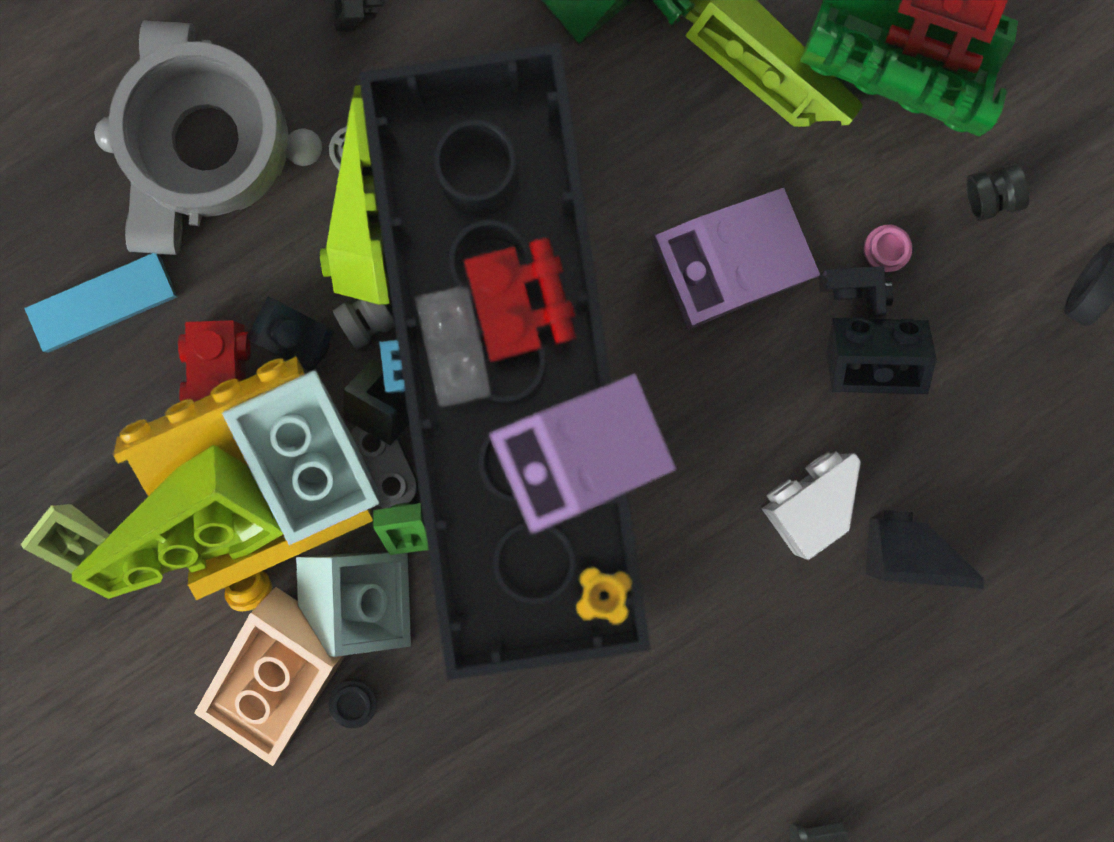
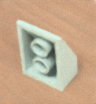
[222,370,379,545]

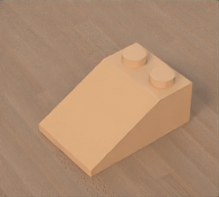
[195,587,346,766]

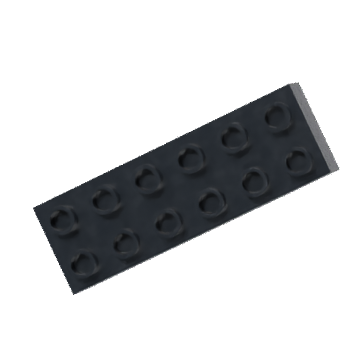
[359,43,651,681]

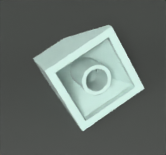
[296,552,411,657]

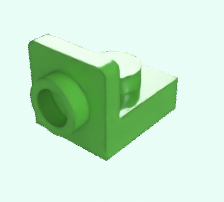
[373,503,428,555]

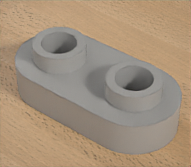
[351,426,418,509]

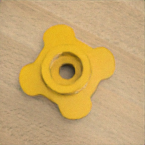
[577,568,632,623]

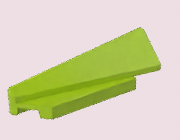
[681,0,863,127]

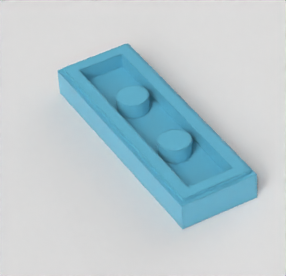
[24,253,178,353]

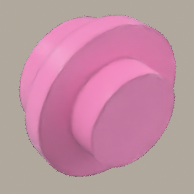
[864,225,912,273]

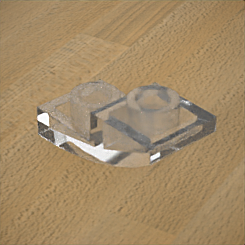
[415,287,490,406]

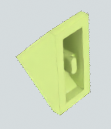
[21,504,110,574]

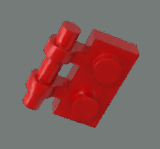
[885,0,1008,74]
[464,238,576,362]

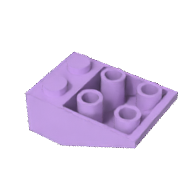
[652,188,820,330]
[490,374,676,533]

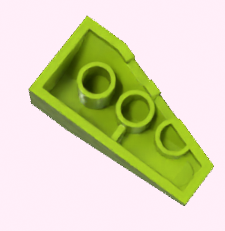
[320,85,391,305]
[72,445,283,599]

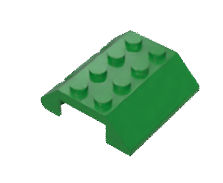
[800,0,1018,137]

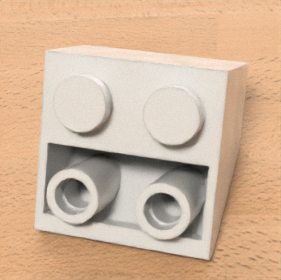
[761,451,860,560]

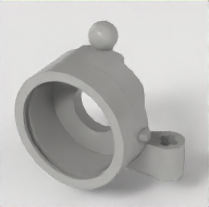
[94,20,322,255]

